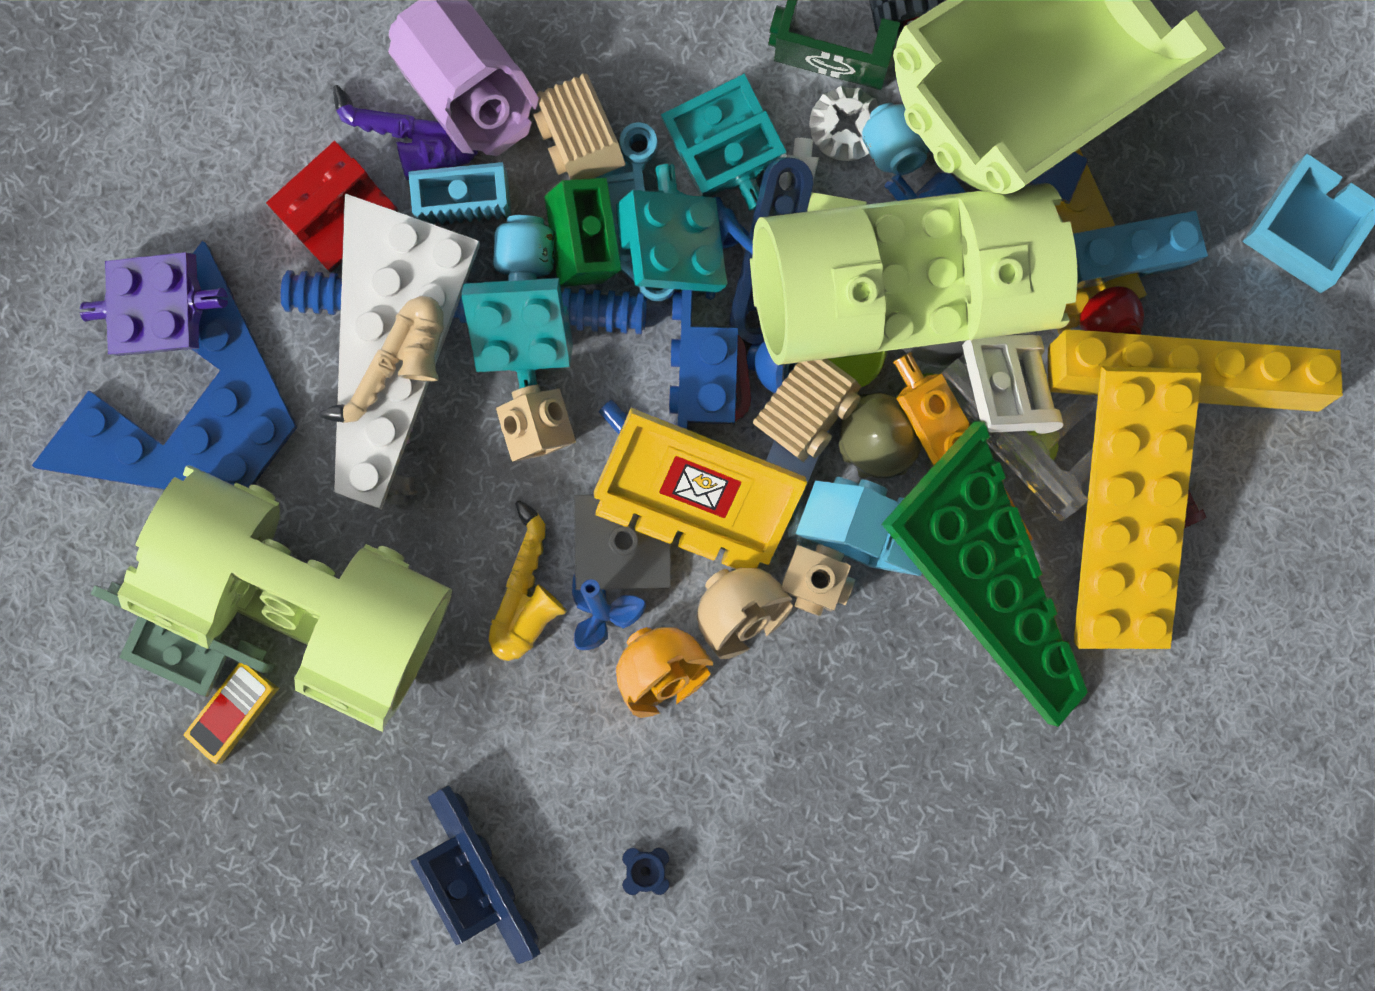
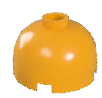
[616,627,713,718]

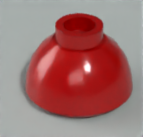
[1080,286,1144,335]

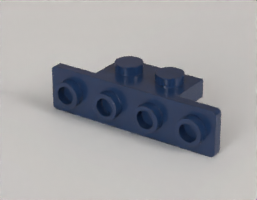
[410,785,541,964]

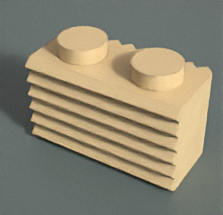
[533,73,625,180]
[753,359,861,462]

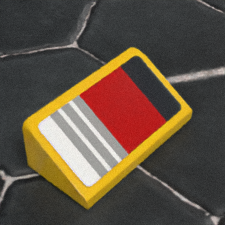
[184,662,279,765]

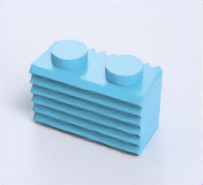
[409,162,511,225]

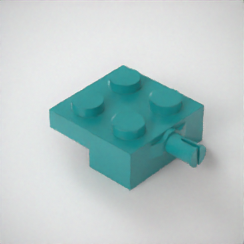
[661,73,787,212]
[616,164,727,292]
[461,278,573,389]

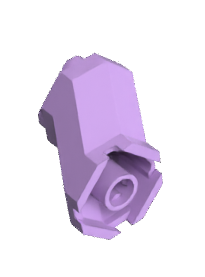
[388,0,539,156]

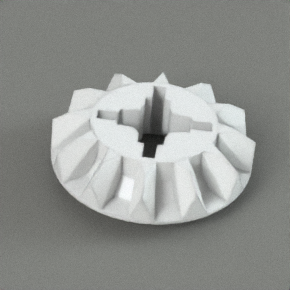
[809,86,878,161]

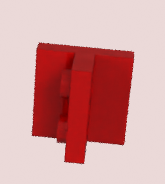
[266,140,399,273]

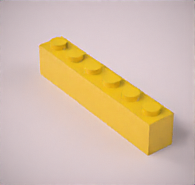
[1047,329,1343,412]

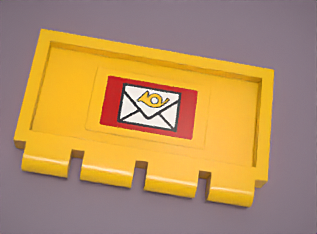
[594,408,807,569]

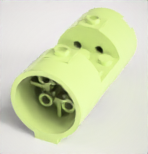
[750,183,1077,365]
[117,465,452,732]

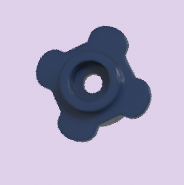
[622,847,669,895]

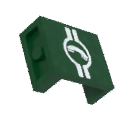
[768,0,900,90]

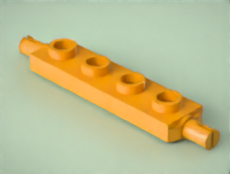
[893,352,1033,541]

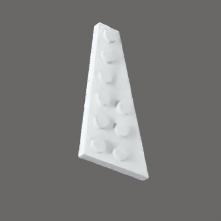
[334,194,480,510]

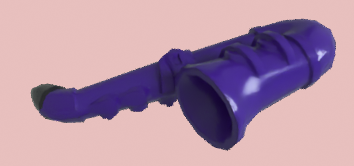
[333,85,478,181]

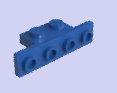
[669,290,738,430]

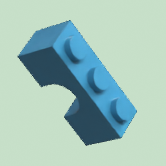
[1073,211,1208,290]

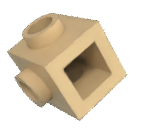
[496,385,576,462]
[781,544,855,616]

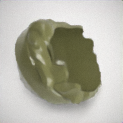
[839,393,921,478]

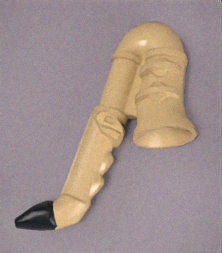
[320,296,444,423]

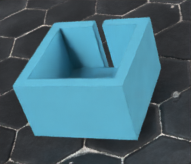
[1242,154,1375,294]
[796,477,922,576]

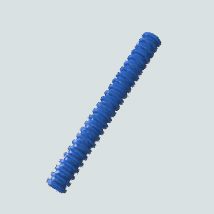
[281,270,647,335]

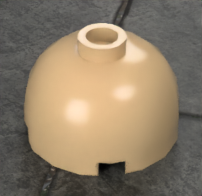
[697,568,793,659]

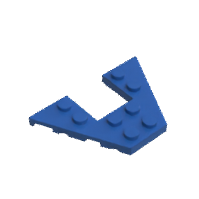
[32,241,297,490]

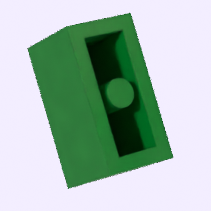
[544,178,621,287]

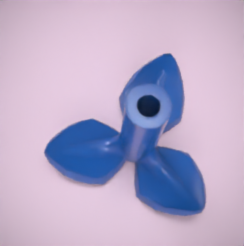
[572,574,646,650]

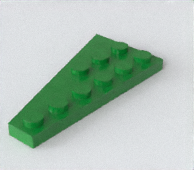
[881,421,1088,727]

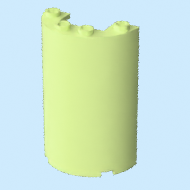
[893,0,1225,194]

